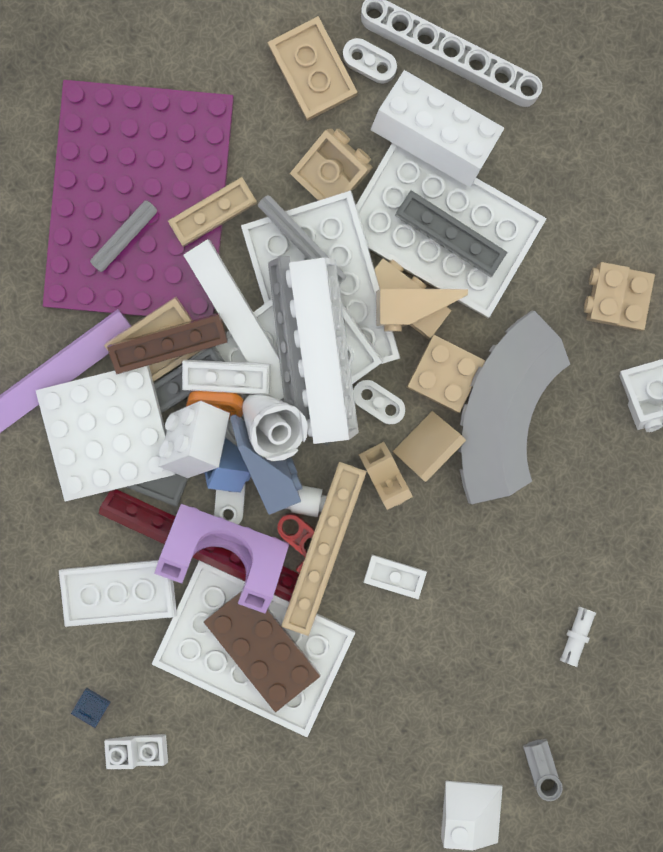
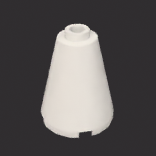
[242,394,308,461]

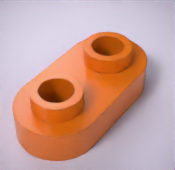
[186,391,244,420]

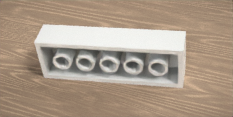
[286,257,359,444]

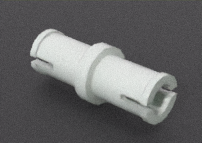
[560,607,596,667]

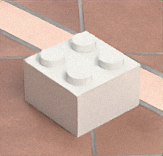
[159,401,230,478]

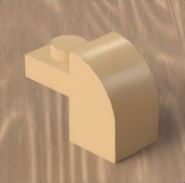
[359,442,413,510]

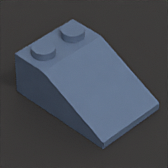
[230,415,303,515]

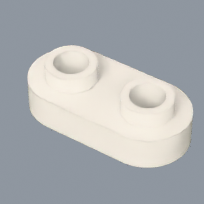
[343,38,397,84]
[353,380,405,424]
[214,483,246,524]

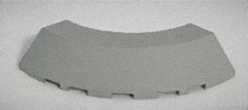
[458,311,570,504]

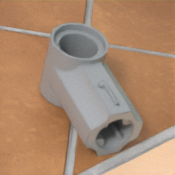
[523,739,563,801]

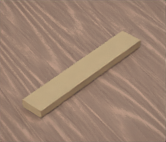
[281,462,367,636]

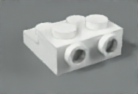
[619,359,663,432]

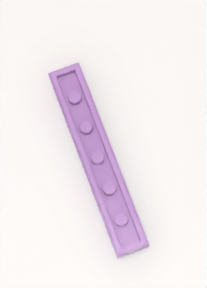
[0,309,131,433]

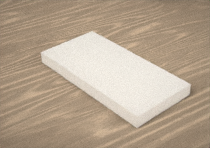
[59,560,177,627]

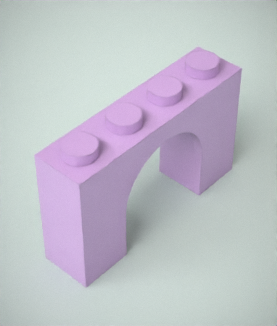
[154,504,289,613]

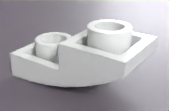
[104,734,168,769]

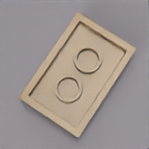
[268,16,358,121]
[104,297,201,382]

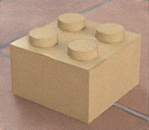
[406,335,485,413]

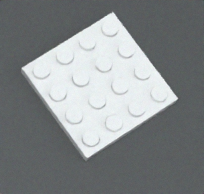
[35,365,176,501]

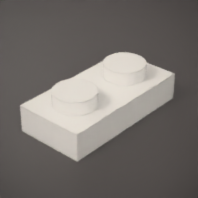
[364,554,427,599]

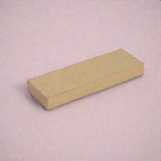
[168,177,257,247]

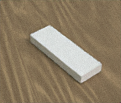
[182,360,271,395]

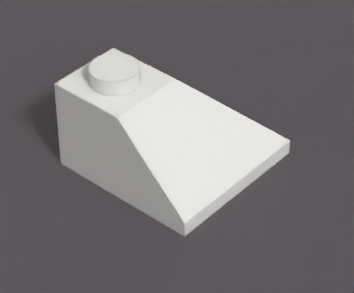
[441,781,502,850]

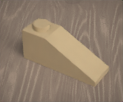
[376,289,468,332]

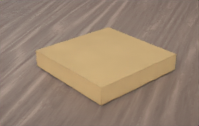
[393,411,466,482]

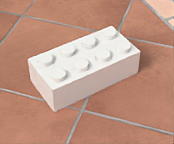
[371,70,504,187]

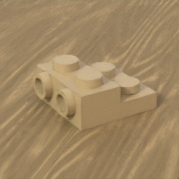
[290,129,373,201]
[584,262,655,331]

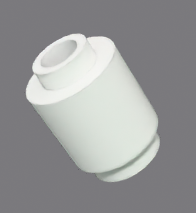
[285,486,327,517]

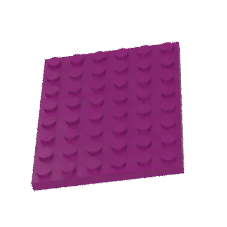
[43,80,234,320]

